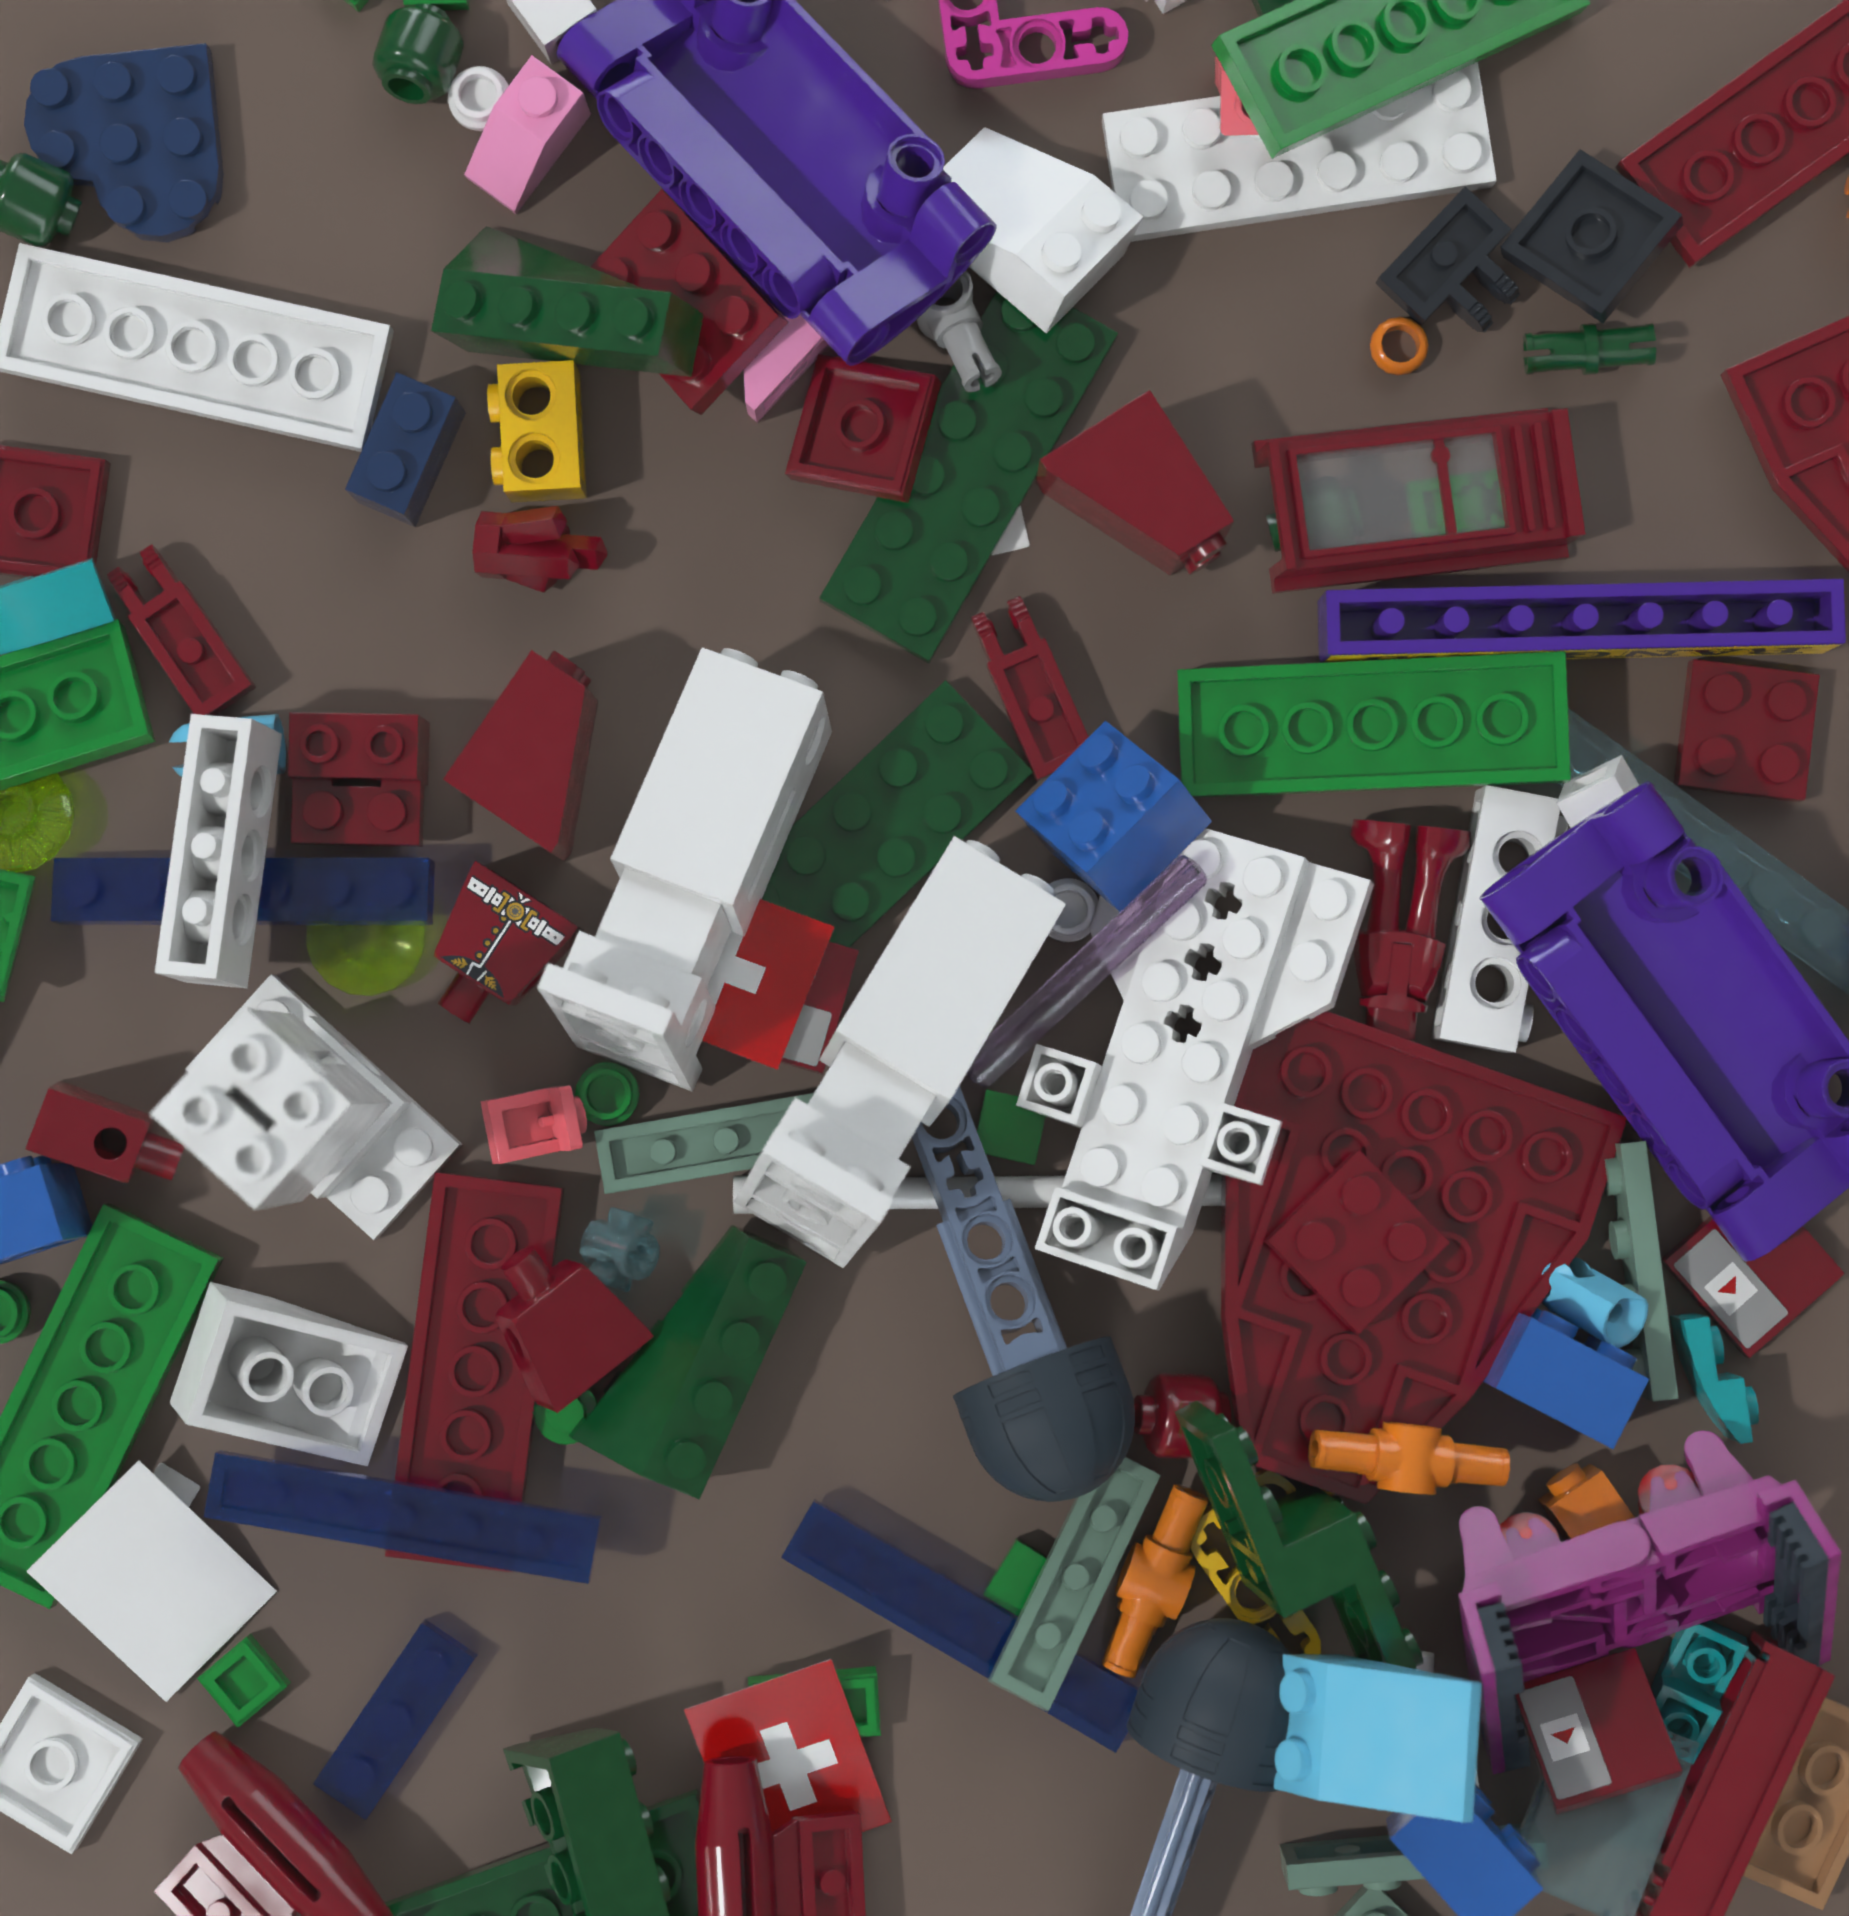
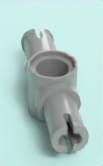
[917,271,1002,392]

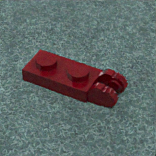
[107,544,256,716]
[970,596,1089,782]

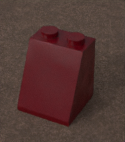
[1036,390,1234,575]
[443,650,598,861]

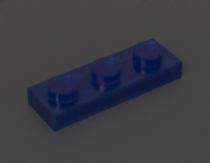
[313,1619,478,1820]

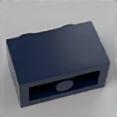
[345,372,466,527]

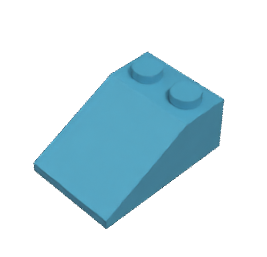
[1274,1654,1482,1822]

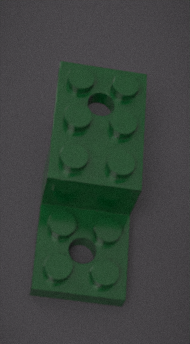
[1175,1400,1424,1669]

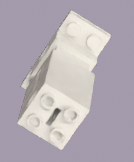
[537,647,832,1092]
[734,836,1066,1268]
[150,974,463,1240]

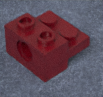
[288,712,430,847]

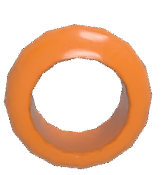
[1370,317,1429,376]

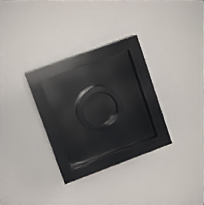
[1500,149,1683,323]

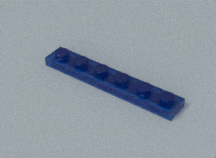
[51,858,435,925]
[204,1450,602,1584]
[781,1499,1139,1753]

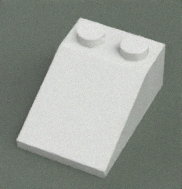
[943,127,1143,334]
[170,1282,408,1466]

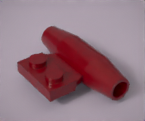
[154,1731,394,1916]
[695,1756,866,1916]

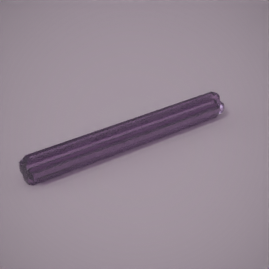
[967,855,1208,1088]

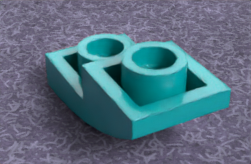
[0,558,115,655]
[1670,1312,1759,1444]
[1651,1620,1749,1765]

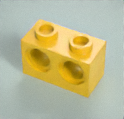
[487,360,587,503]

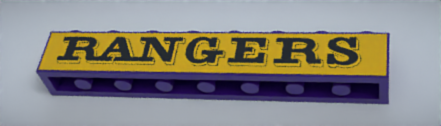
[1317,579,1846,663]

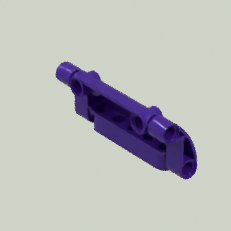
[556,0,997,366]
[1479,781,1849,1262]

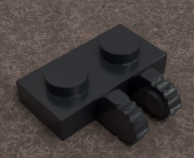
[1375,186,1520,333]

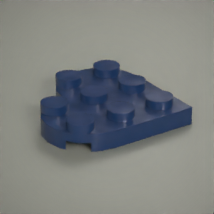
[24,43,224,242]

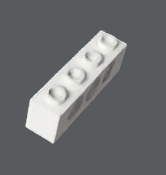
[155,714,282,988]
[1430,785,1568,1053]

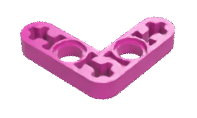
[938,0,1128,89]

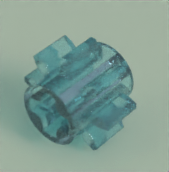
[580,1207,660,1292]

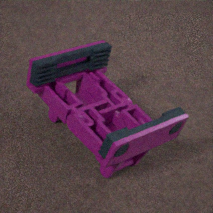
[1459,1430,1841,1775]

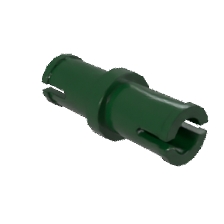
[1523,323,1656,375]

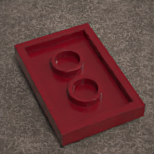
[590,189,789,415]

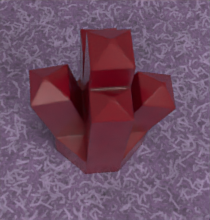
[472,506,608,593]

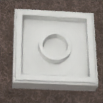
[0,1673,143,1854]

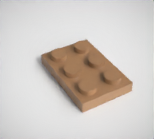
[1743,1697,1849,1910]

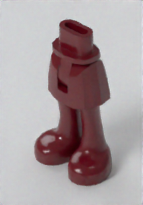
[1351,819,1471,1040]

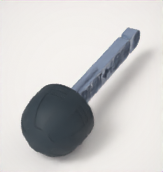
[912,1085,1135,1502]
[1126,1618,1291,1916]

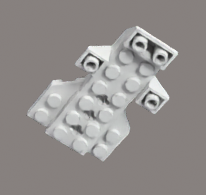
[1016,828,1374,1291]

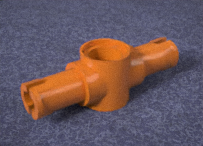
[1309,1422,1510,1495]
[1102,1484,1209,1678]

